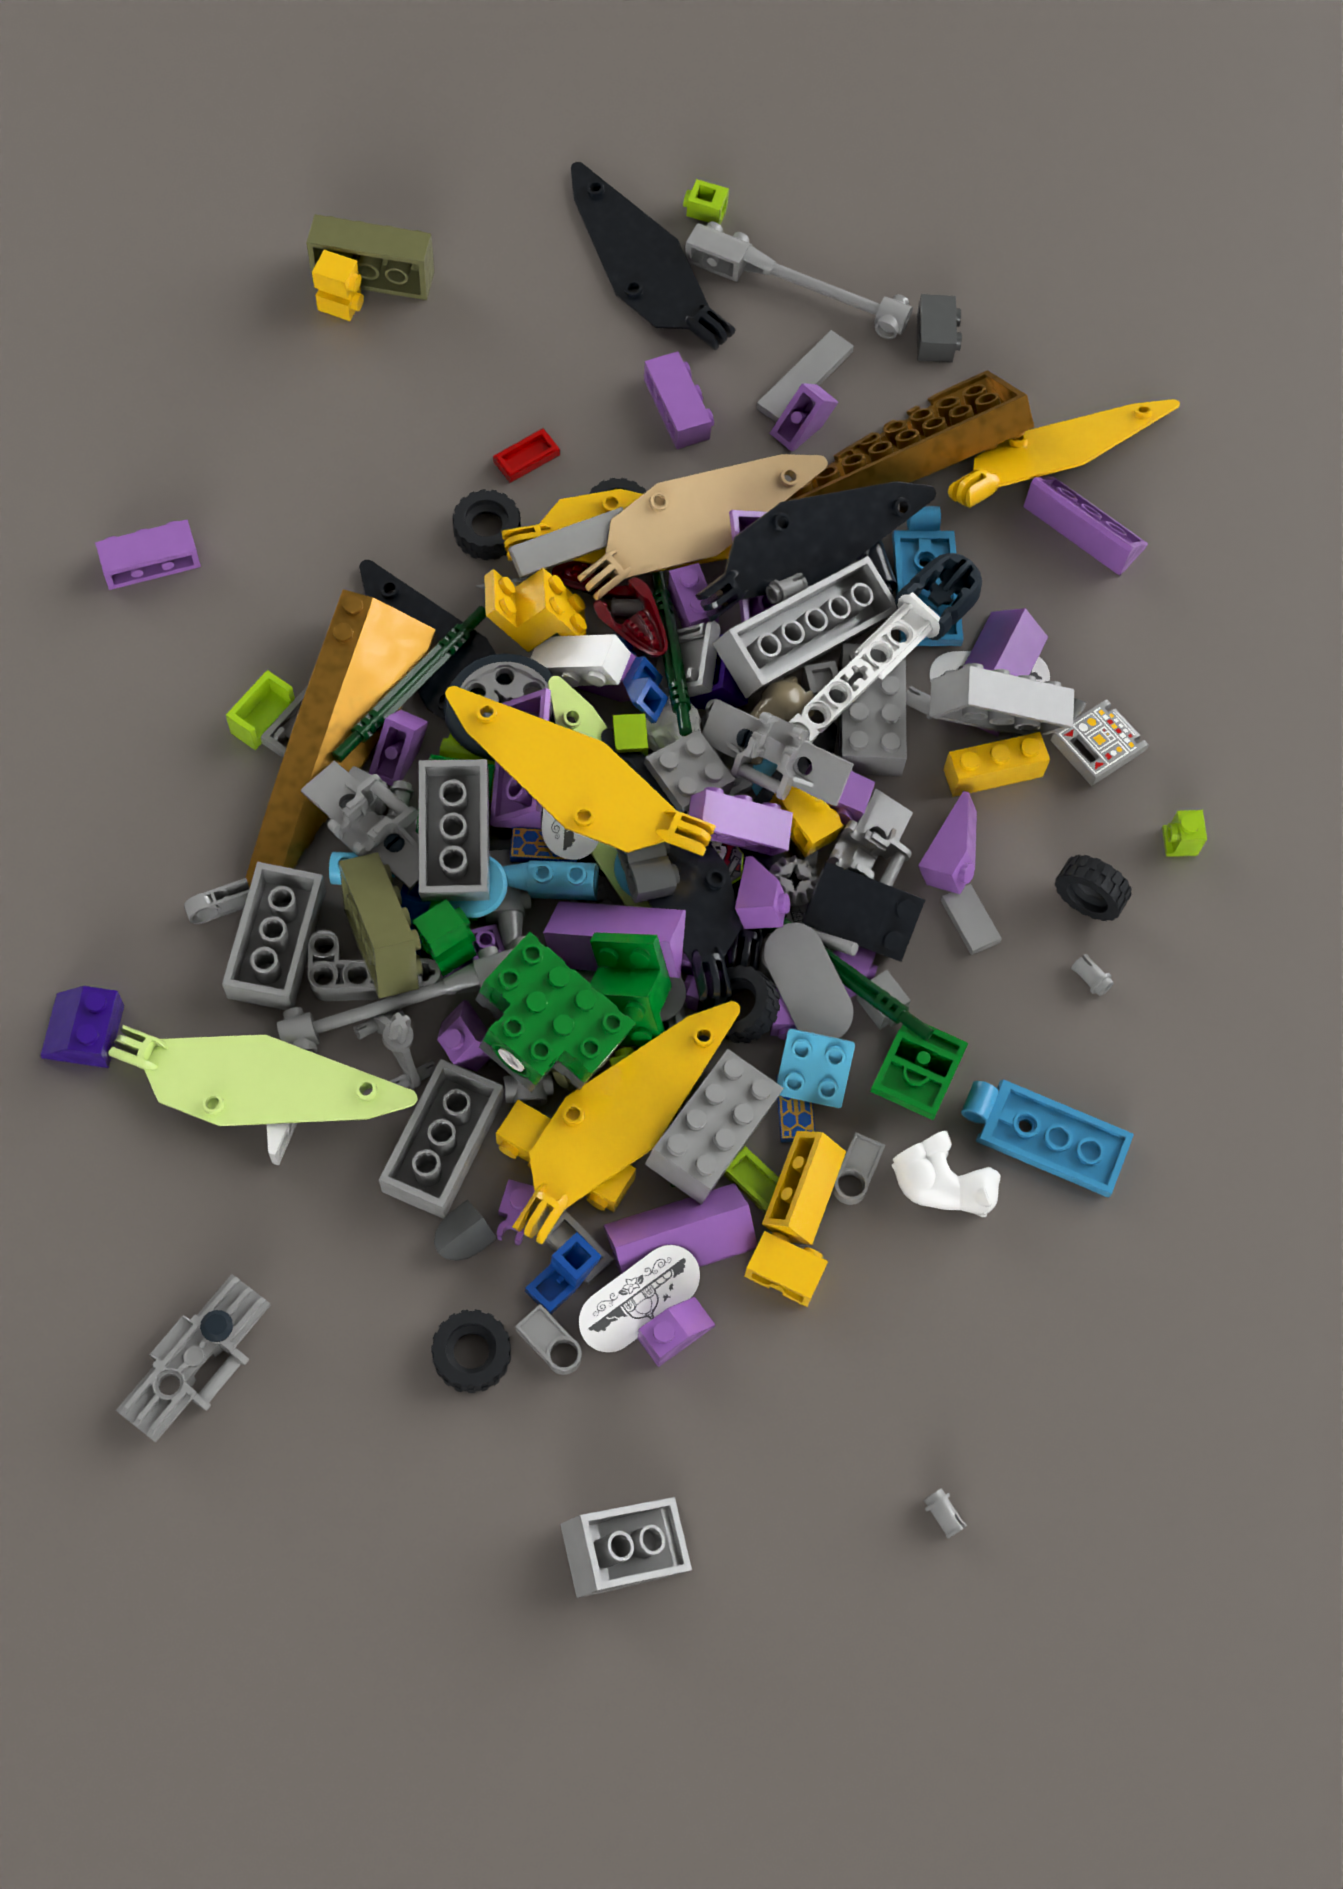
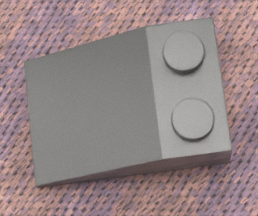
[560,1497,692,1598]

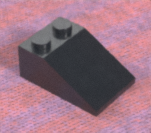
[801,861,925,962]

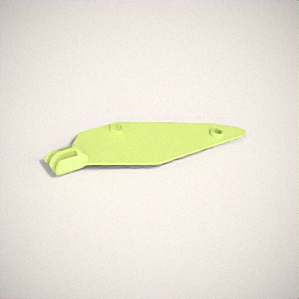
[108,1025,418,1126]

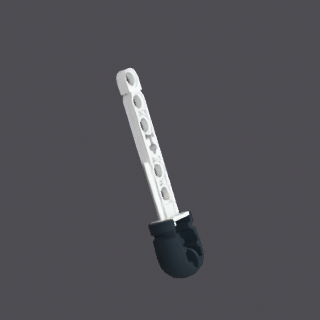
[789,553,982,742]

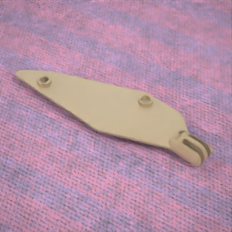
[577,454,828,601]

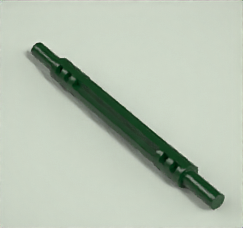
[651,571,692,736]
[332,606,486,762]
[766,918,934,1041]

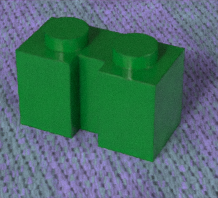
[412,899,477,977]

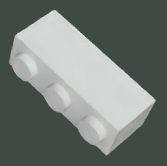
[531,634,631,687]

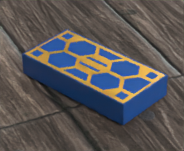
[510,827,577,863]
[776,1074,815,1143]

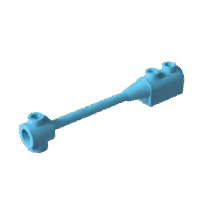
[329,851,599,901]

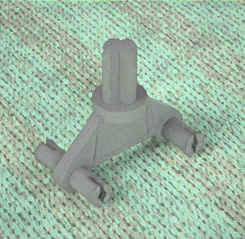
[353,1008,436,1089]

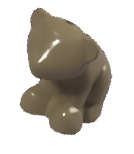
[748,676,815,765]

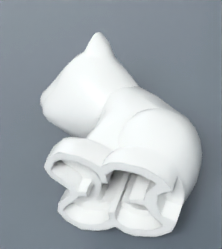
[891,1131,1001,1218]

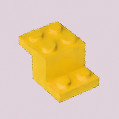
[484,567,587,652]

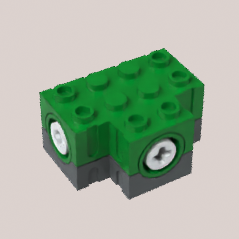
[475,932,636,1092]

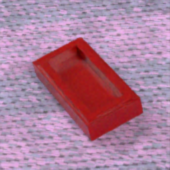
[493,428,560,483]

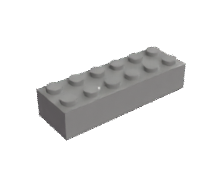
[713,556,897,698]

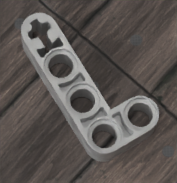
[308,929,442,1001]

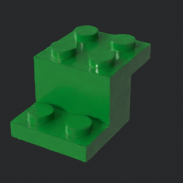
[590,932,672,1047]
[870,1023,968,1120]

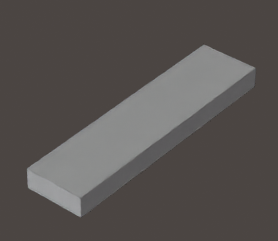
[756,330,854,423]
[508,507,624,578]

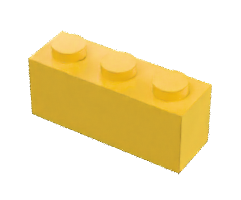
[943,732,1050,797]
[762,1131,846,1245]

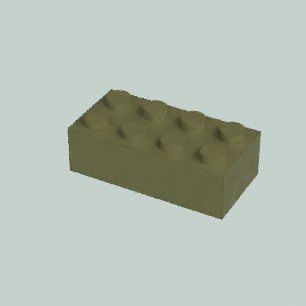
[306,214,434,300]
[339,852,423,999]

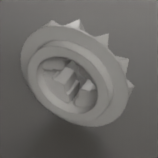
[769,855,818,906]

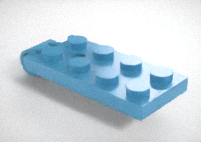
[892,506,963,646]
[961,1080,1134,1198]

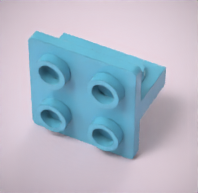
[777,1028,855,1108]

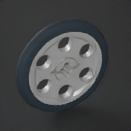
[444,653,555,761]

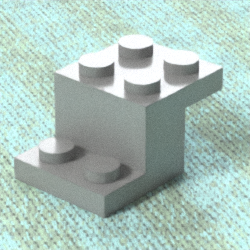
[644,729,753,813]

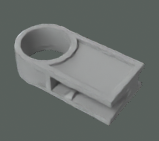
[184,878,249,924]
[833,1132,885,1205]
[515,1304,582,1375]

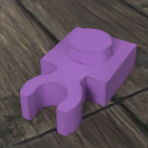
[497,1179,535,1245]

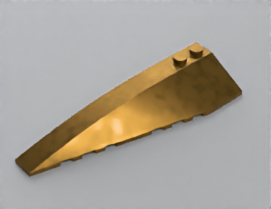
[786,370,1035,501]
[245,589,436,889]

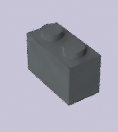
[917,294,962,362]

